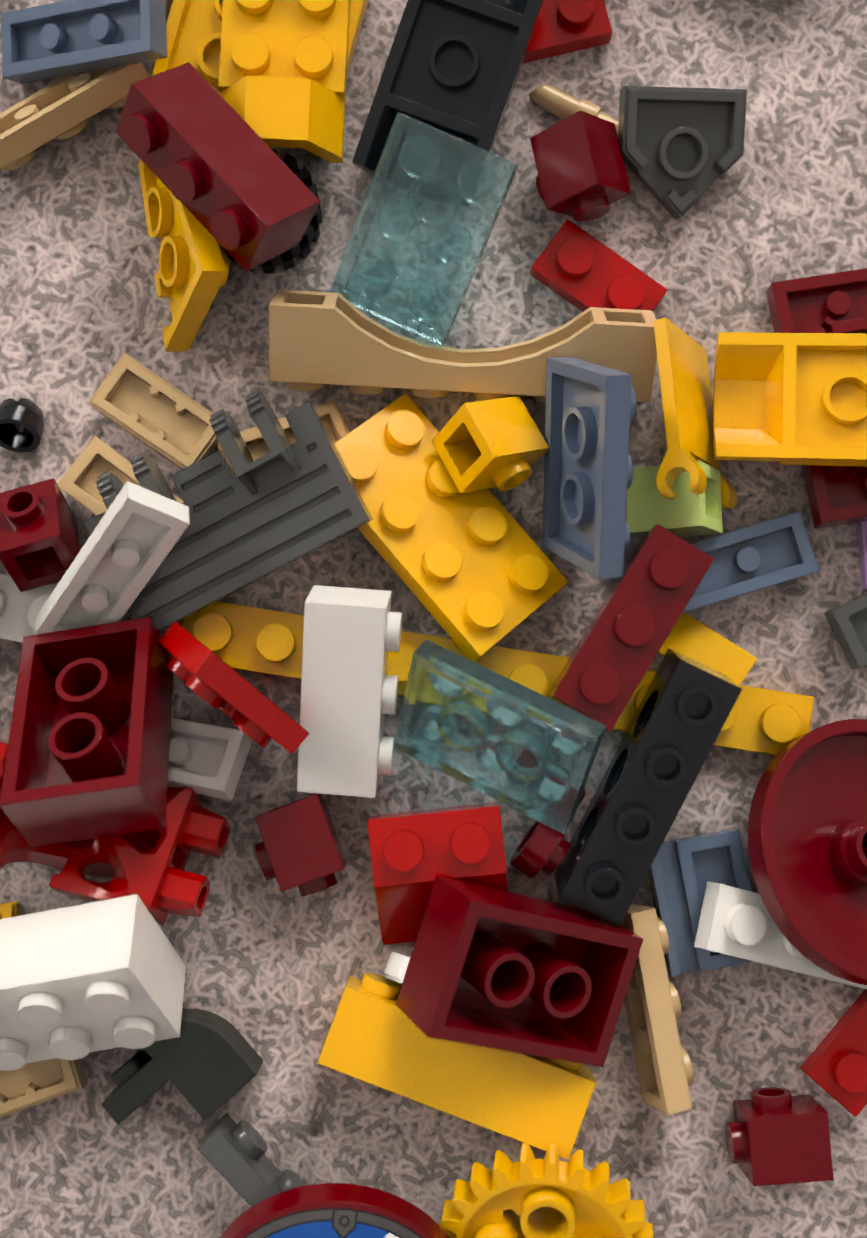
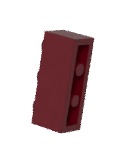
[116,63,321,272]
[545,524,714,732]

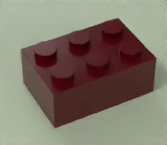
[0,617,174,847]
[396,875,643,1067]

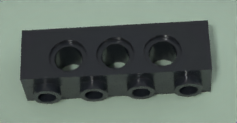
[554,648,742,927]

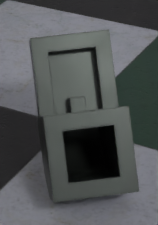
[101,1009,263,1125]

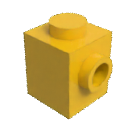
[432,396,549,494]

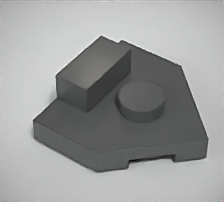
[618,86,747,219]

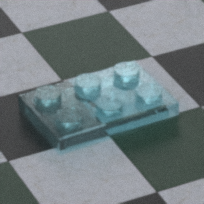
[330,112,519,346]
[394,639,606,834]

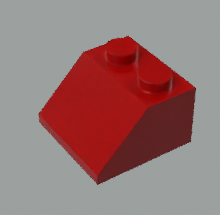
[367,802,508,945]

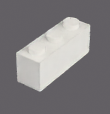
[297,585,402,798]

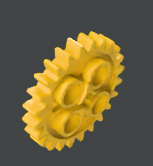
[439,1143,654,1238]

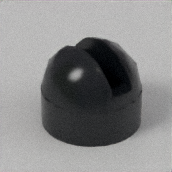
[0,398,44,452]

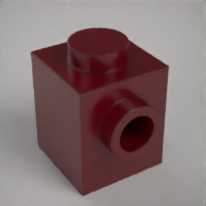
[530,110,631,222]
[0,478,80,592]
[255,793,347,897]
[725,1087,834,1186]

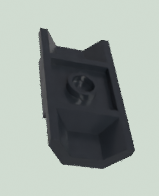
[352,0,543,207]

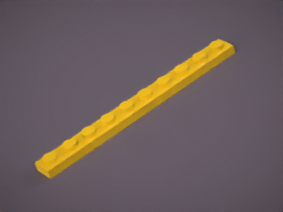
[183,602,814,755]

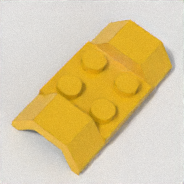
[218,0,351,163]
[712,332,867,467]

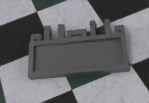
[83,389,373,632]

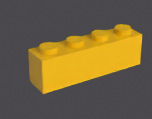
[317,972,596,1160]

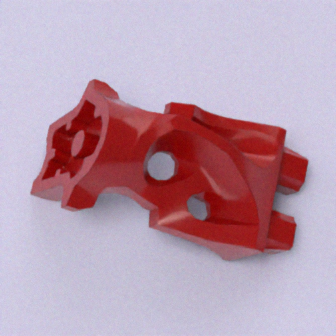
[0,741,230,925]

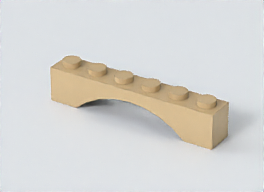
[269,289,657,404]

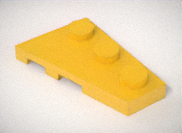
[138,159,229,352]

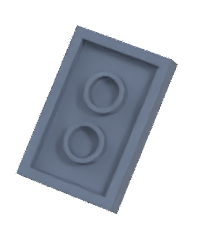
[542,356,636,580]

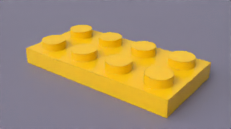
[335,393,568,663]

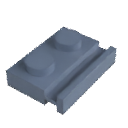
[648,829,754,977]

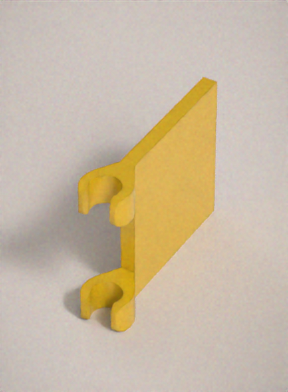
[653,317,737,510]

